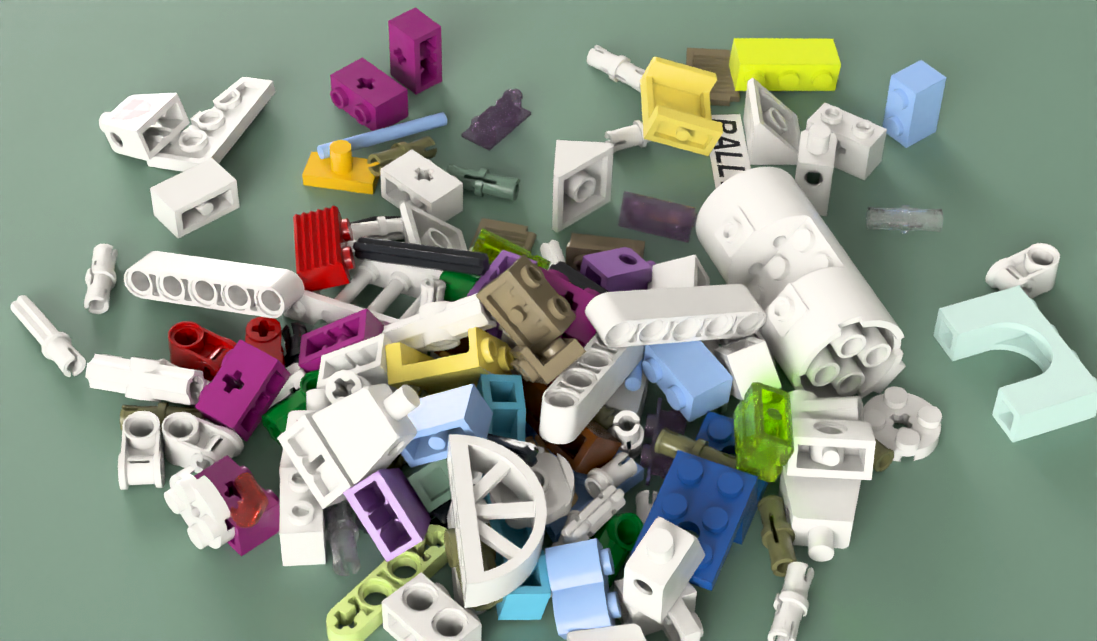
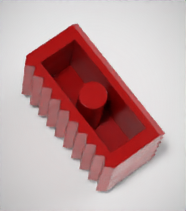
[293,206,355,292]

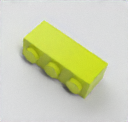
[729,38,841,91]

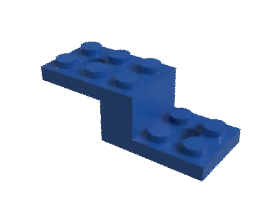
[630,411,785,591]

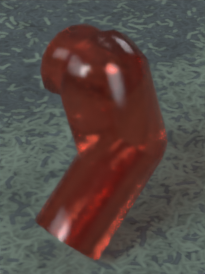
[230,472,269,528]

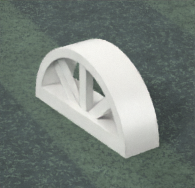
[447,434,547,608]

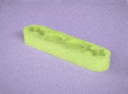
[326,524,448,641]

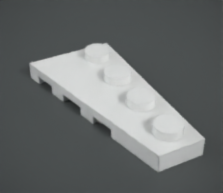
[147,77,276,172]

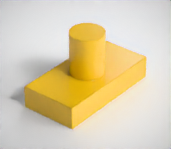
[302,140,380,195]

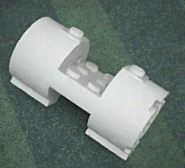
[696,167,906,398]

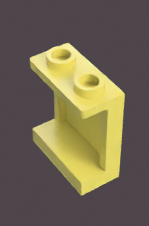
[640,57,723,156]
[385,327,514,396]

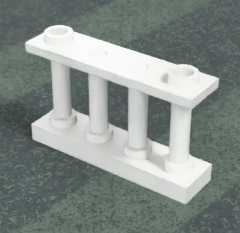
[283,240,445,326]

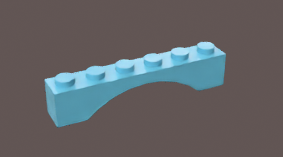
[476,374,551,620]

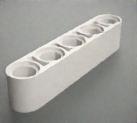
[124,251,304,318]
[585,284,767,348]
[539,333,644,444]

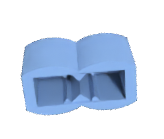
[545,538,622,640]

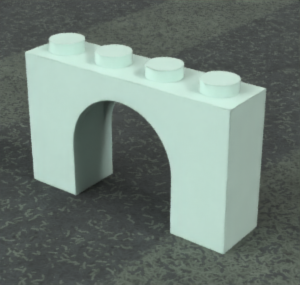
[933,285,1097,443]

